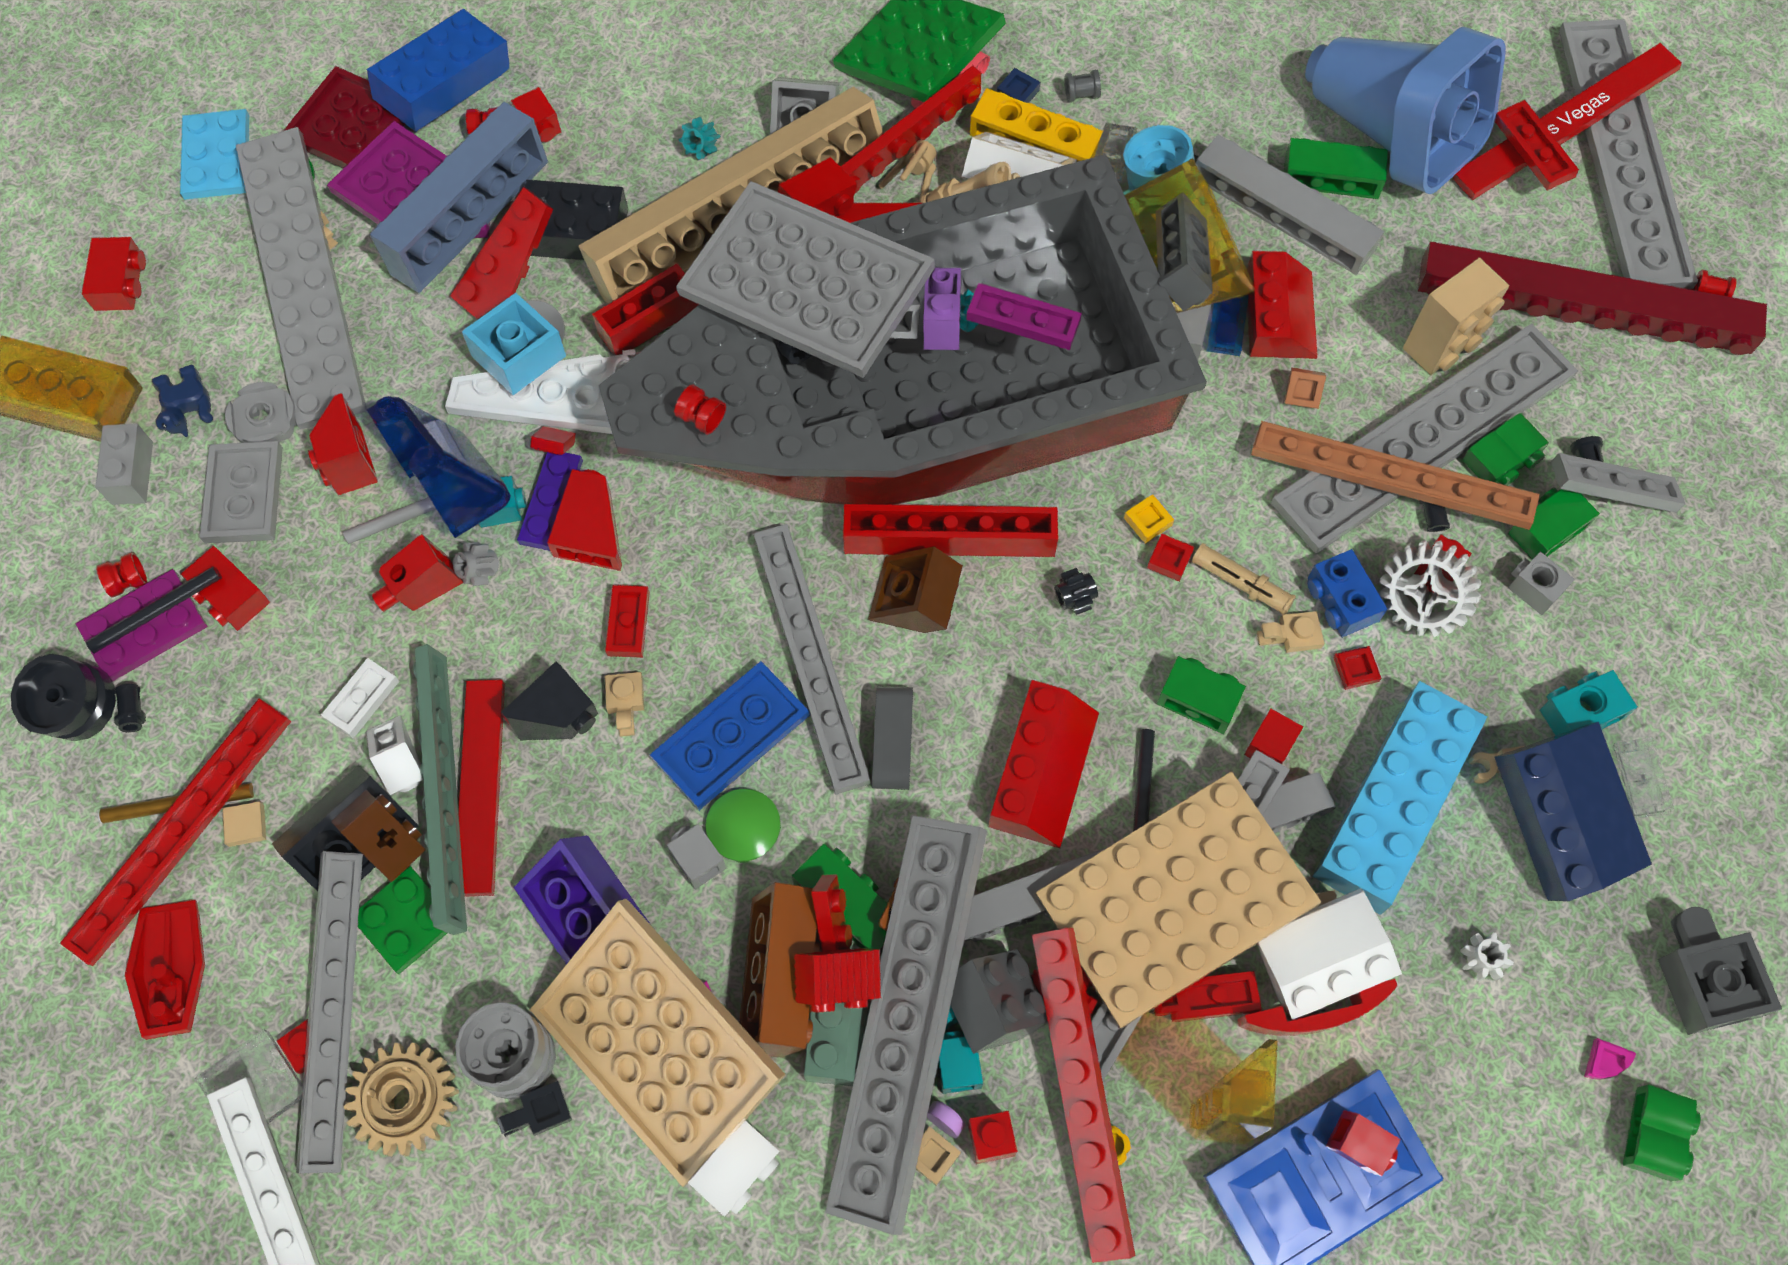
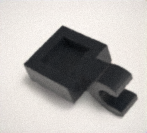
[497,1081,573,1137]

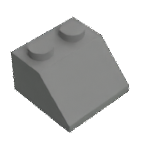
[770,77,840,134]

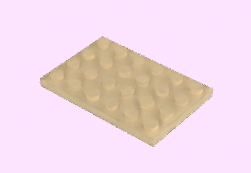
[1036,771,1321,1029]
[530,898,786,1187]

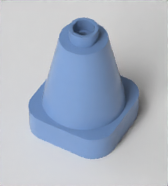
[1305,27,1506,194]

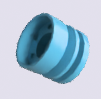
[1123,125,1197,215]

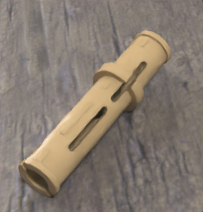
[1191,543,1296,615]

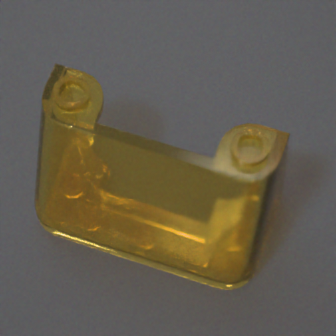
[1124,158,1255,313]

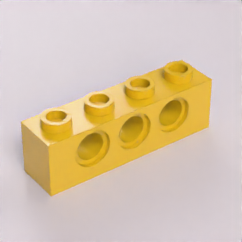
[970,88,1104,162]

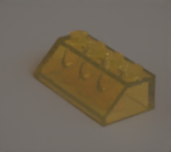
[1189,1039,1278,1146]

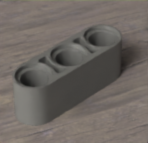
[872,686,913,790]

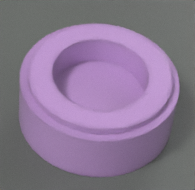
[927,1101,965,1138]

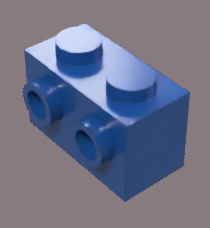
[1307,549,1388,638]

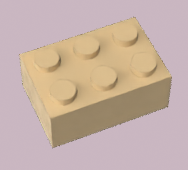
[1403,258,1510,376]

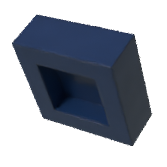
[997,68,1041,103]

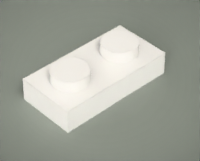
[321,658,399,738]

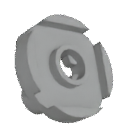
[225,382,296,443]

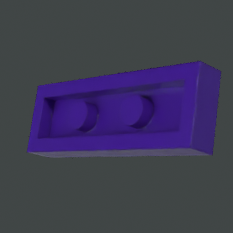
[517,452,583,551]

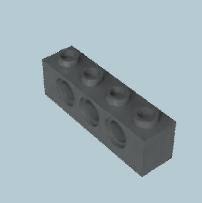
[1156,192,1213,311]

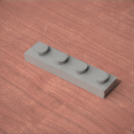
[1551,453,1686,513]

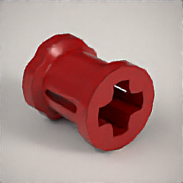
[1692,269,1737,297]

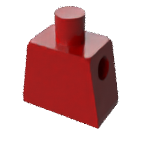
[371,534,463,612]

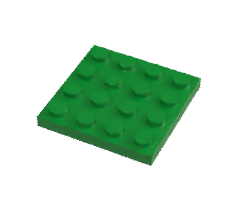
[833,0,1006,102]

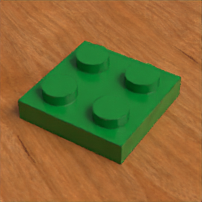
[358,866,447,975]

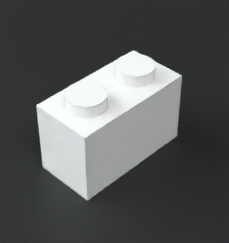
[688,1120,779,1217]

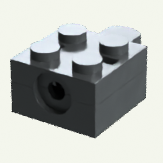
[1658,907,1782,1035]

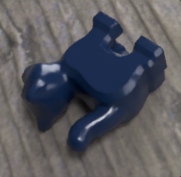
[152,365,214,437]

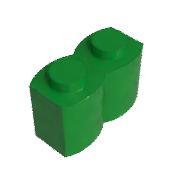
[1462,413,1549,486]
[1623,1084,1701,1182]

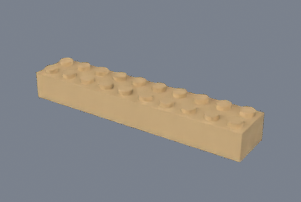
[578,87,883,304]

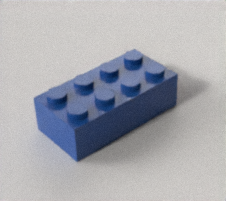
[367,9,510,132]

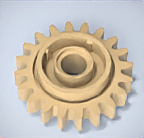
[344,1043,459,1157]

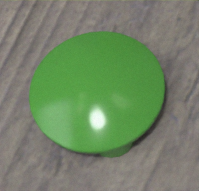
[706,789,781,863]

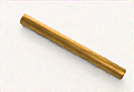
[99,783,254,824]

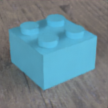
[462,293,566,395]

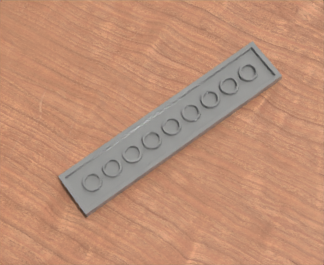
[1559,19,1698,289]
[236,127,367,430]
[1271,323,1578,554]
[825,815,987,1235]

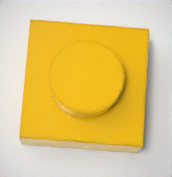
[1124,494,1174,544]

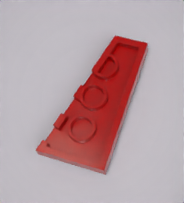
[450,187,553,320]

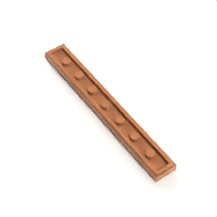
[1251,421,1540,530]

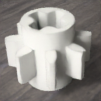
[1460,932,1514,982]

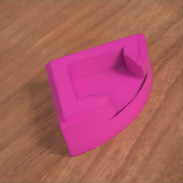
[1584,1038,1636,1080]

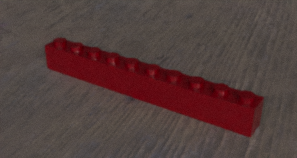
[1417,241,1767,355]

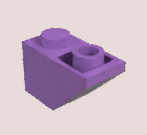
[923,268,961,350]

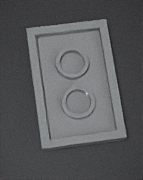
[200,441,283,544]

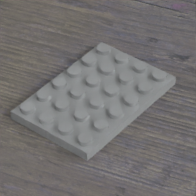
[676,181,935,378]

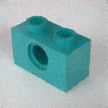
[1539,670,1638,736]

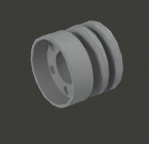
[455,1002,556,1100]

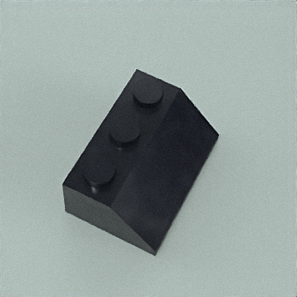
[272,765,419,891]

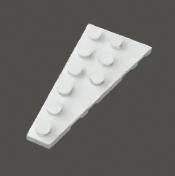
[445,349,640,434]

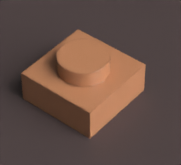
[1284,367,1326,409]

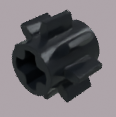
[1054,568,1098,615]

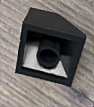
[501,661,598,741]

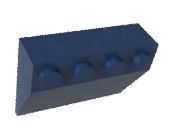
[1494,721,1652,902]

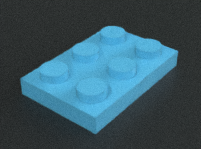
[180,109,249,200]

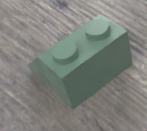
[804,1002,871,1086]

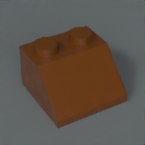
[868,546,963,633]

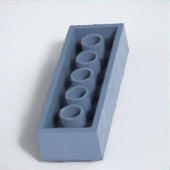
[370,102,548,293]

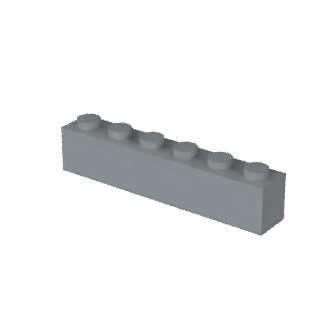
[1195,134,1384,275]

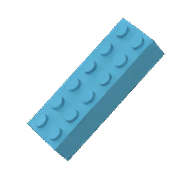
[1312,681,1487,915]

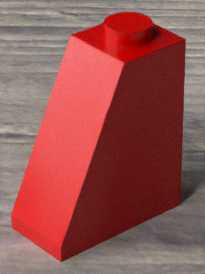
[547,469,622,571]

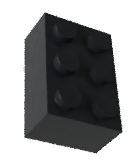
[525,179,628,260]

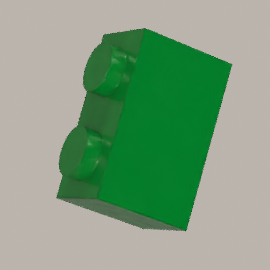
[1508,487,1600,560]
[1157,656,1246,734]

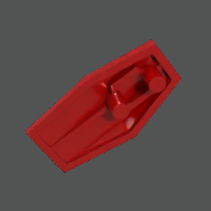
[124,900,205,1040]

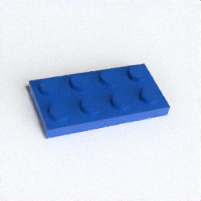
[650,661,810,811]

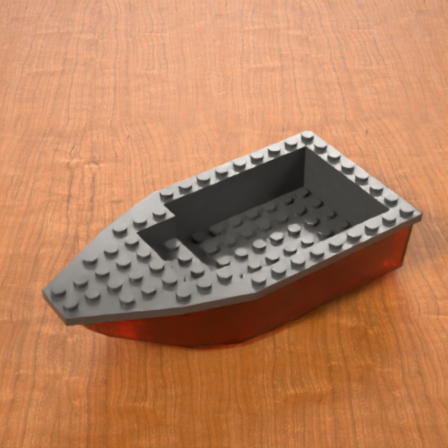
[598,154,1207,505]

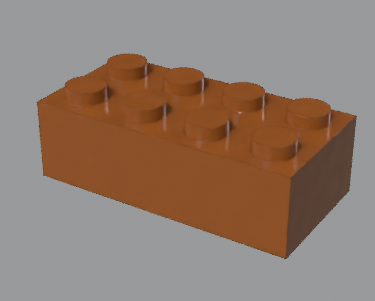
[739,882,820,1058]

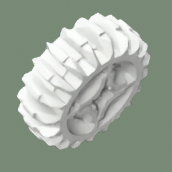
[1380,540,1481,637]

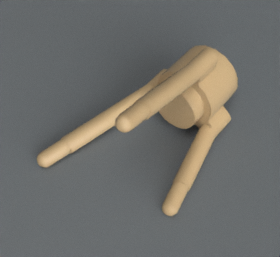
[879,140,936,201]

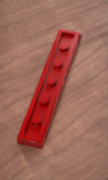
[458,680,505,897]

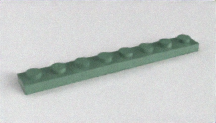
[413,644,467,935]

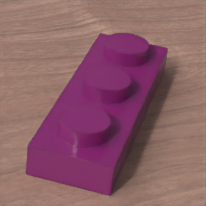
[966,283,1082,350]

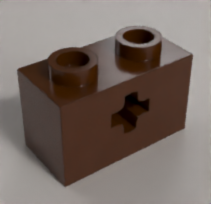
[331,790,426,883]

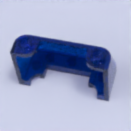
[366,396,511,538]

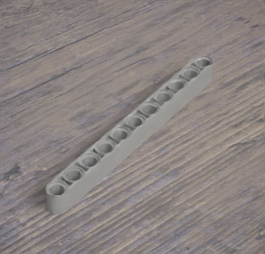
[963,773,1336,947]

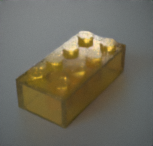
[0,336,143,442]

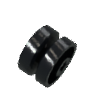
[10,654,116,741]

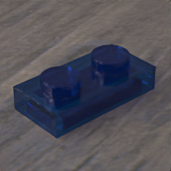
[1207,290,1249,356]

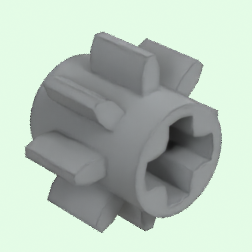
[453,542,499,586]

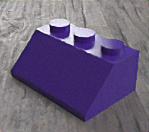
[514,835,650,964]

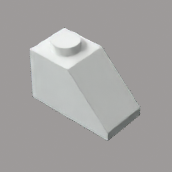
[366,715,423,795]

